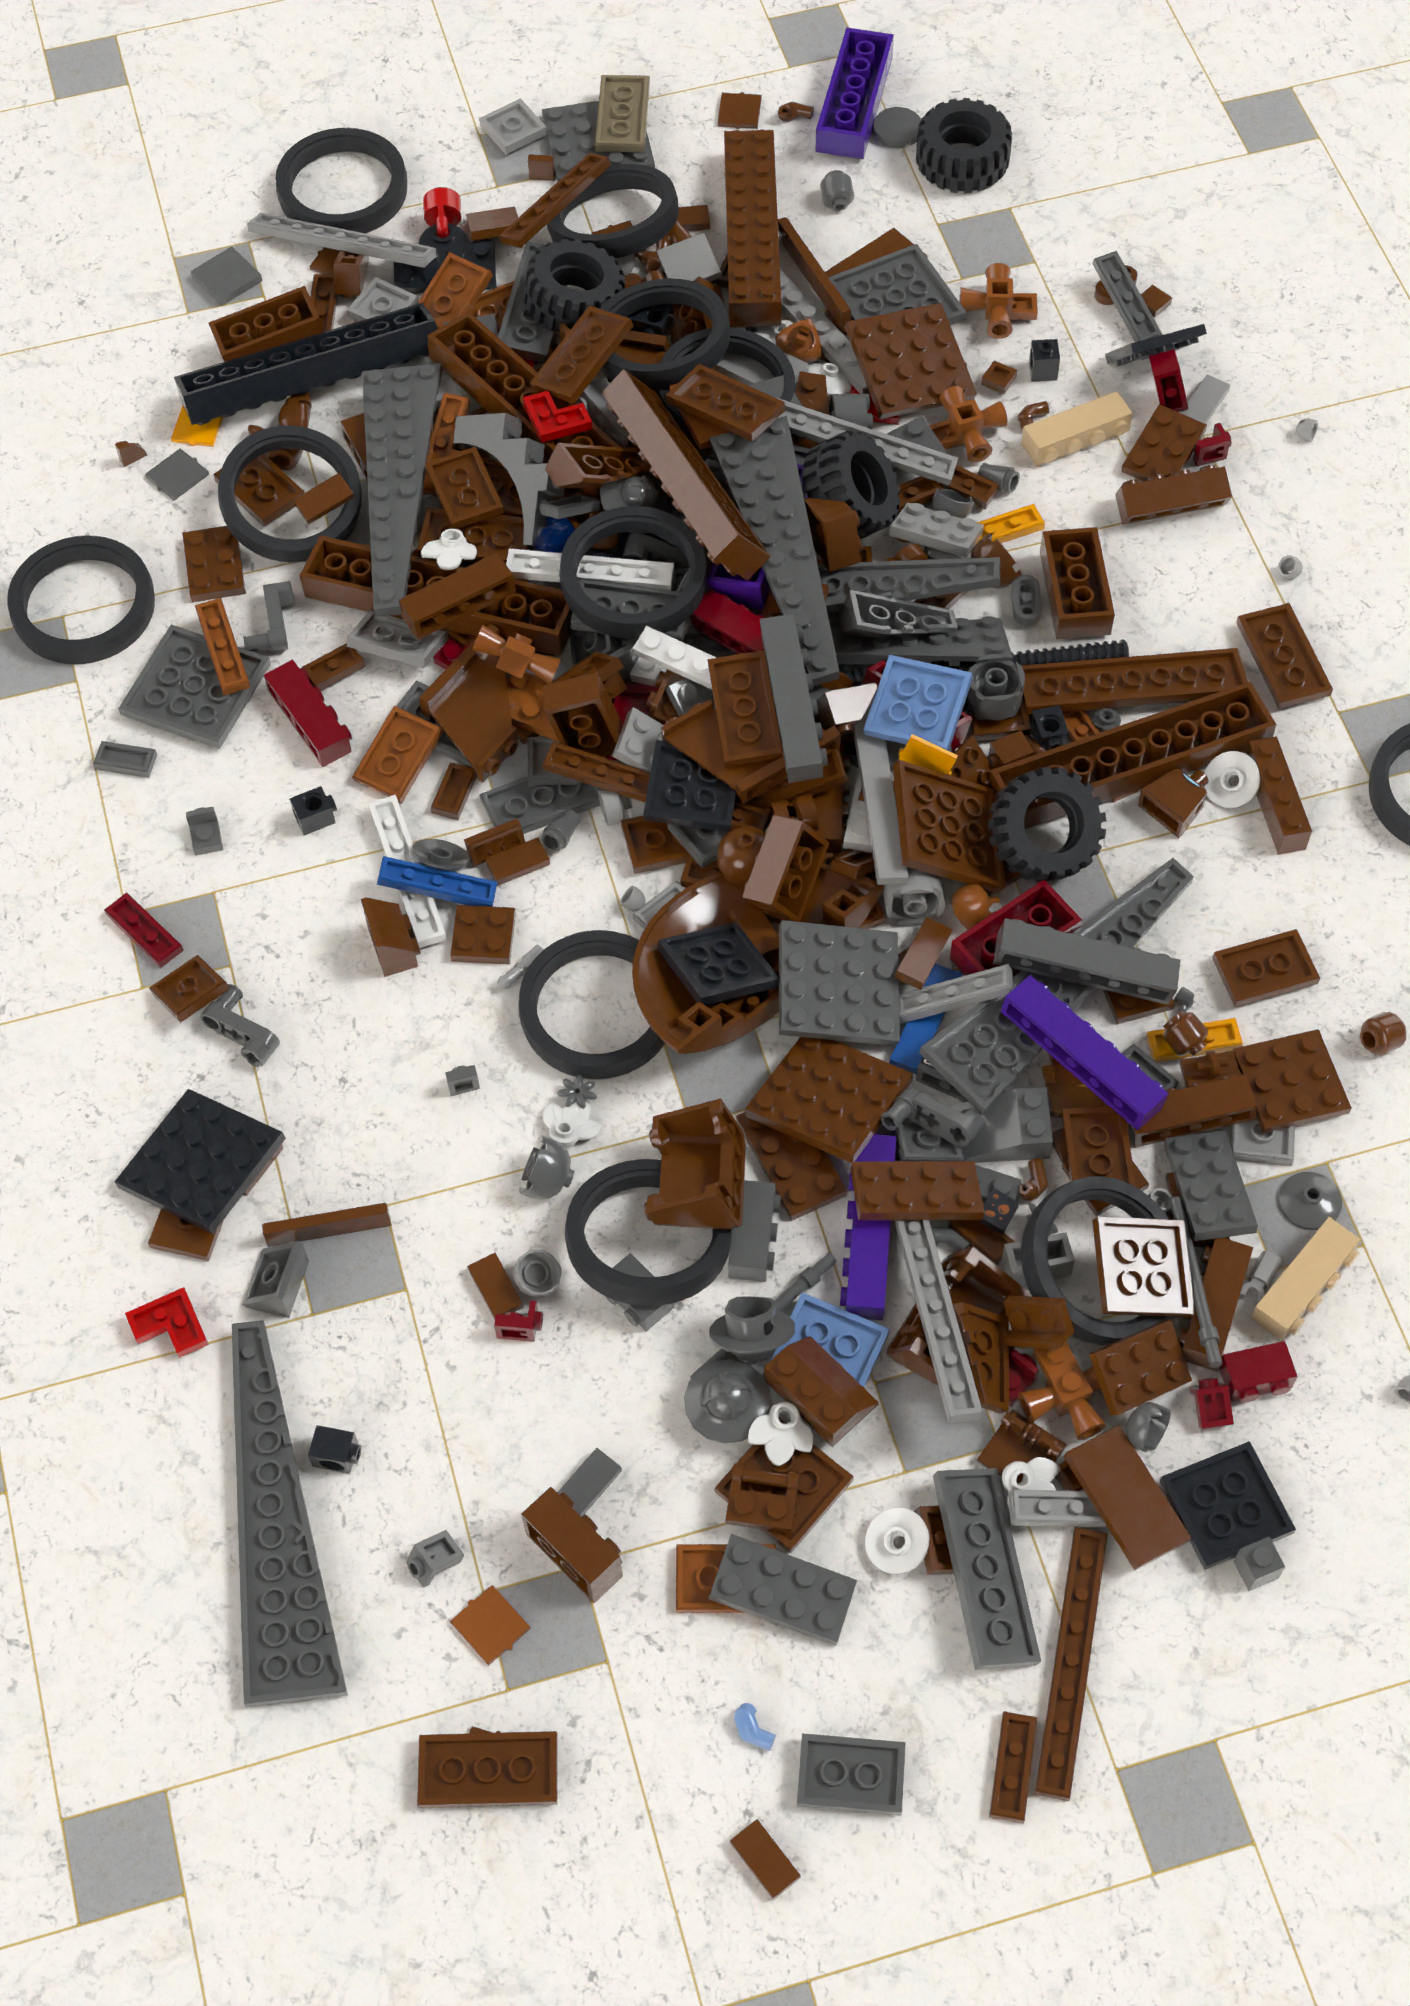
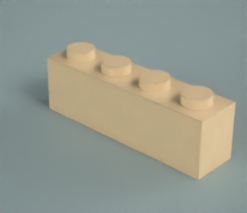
[1021,391,1133,466]
[1251,1217,1361,1341]

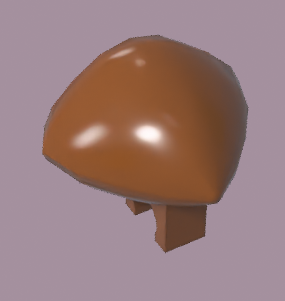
[775,318,822,363]
[950,884,1000,930]

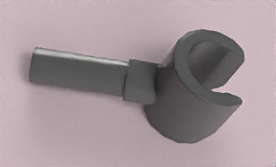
[1174,987,1194,1014]

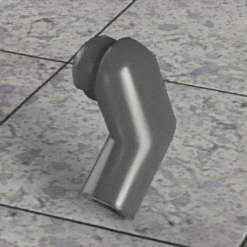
[931,1227,970,1252]

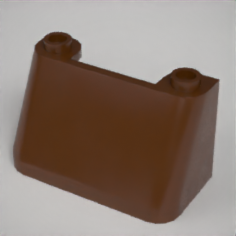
[644,1098,746,1230]
[886,1247,1031,1386]

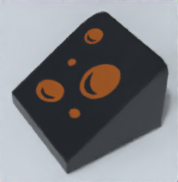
[978,1189,1019,1235]

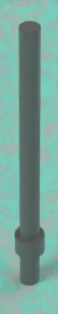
[1170,1197,1222,1368]
[690,1253,837,1379]

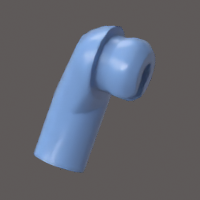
[734,1703,776,1751]

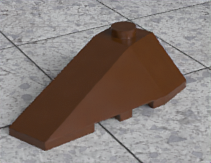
[545,443,651,489]

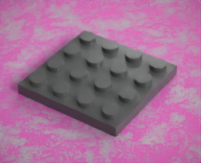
[542,101,655,182]
[829,244,967,325]
[118,624,271,749]
[779,920,900,1046]

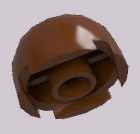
[970,533,1023,589]
[717,826,765,886]

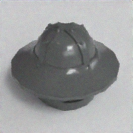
[600,474,669,534]
[709,1296,795,1365]
[684,1359,772,1444]

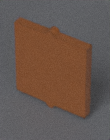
[450,1585,531,1666]

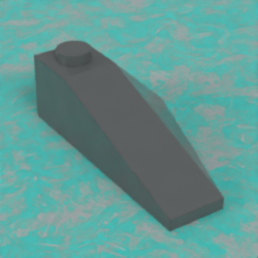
[839,590,958,638]

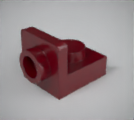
[1193,423,1232,467]
[433,638,471,670]
[494,1300,543,1342]
[1009,1349,1039,1407]
[1189,1378,1234,1429]

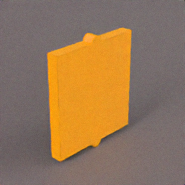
[171,405,223,447]
[898,734,958,776]

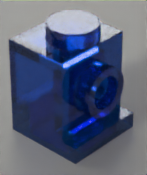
[533,517,575,553]

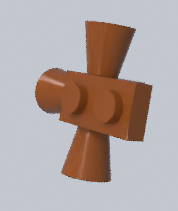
[959,263,1038,339]
[929,386,1008,463]
[472,625,561,684]
[1018,1341,1106,1440]

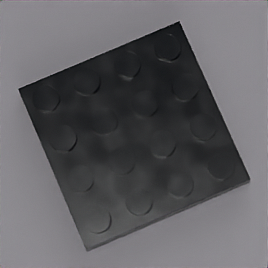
[114,1088,286,1234]

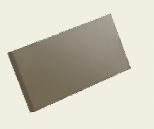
[595,75,650,152]

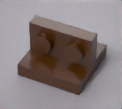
[551,652,628,700]

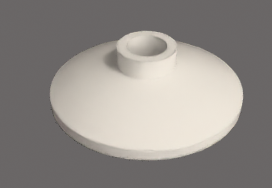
[808,362,852,396]
[1204,751,1261,809]
[865,1507,929,1575]

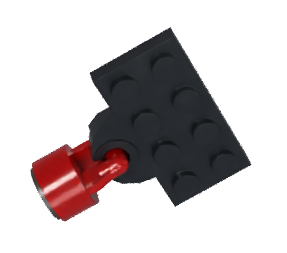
[393,187,497,294]

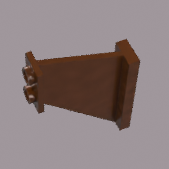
[419,623,519,783]
[661,700,841,805]

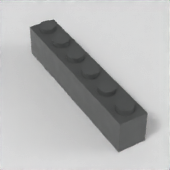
[760,614,828,783]
[993,918,1180,1005]

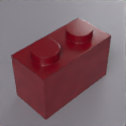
[1149,349,1189,412]
[1219,1341,1298,1403]

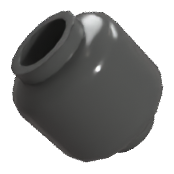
[820,170,855,211]

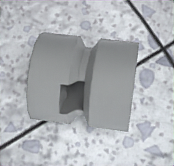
[598,789,645,826]

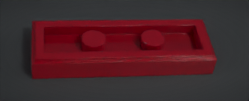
[104,892,184,968]

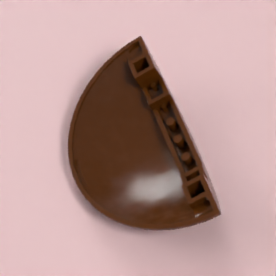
[632,864,884,1054]

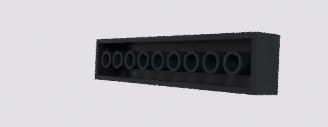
[174,303,437,425]

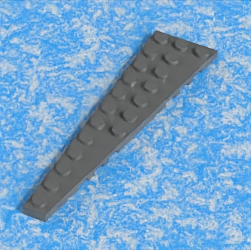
[362,363,442,617]
[709,416,840,686]
[671,557,1001,635]
[682,616,1013,666]
[919,858,1194,1115]
[232,1320,348,1707]

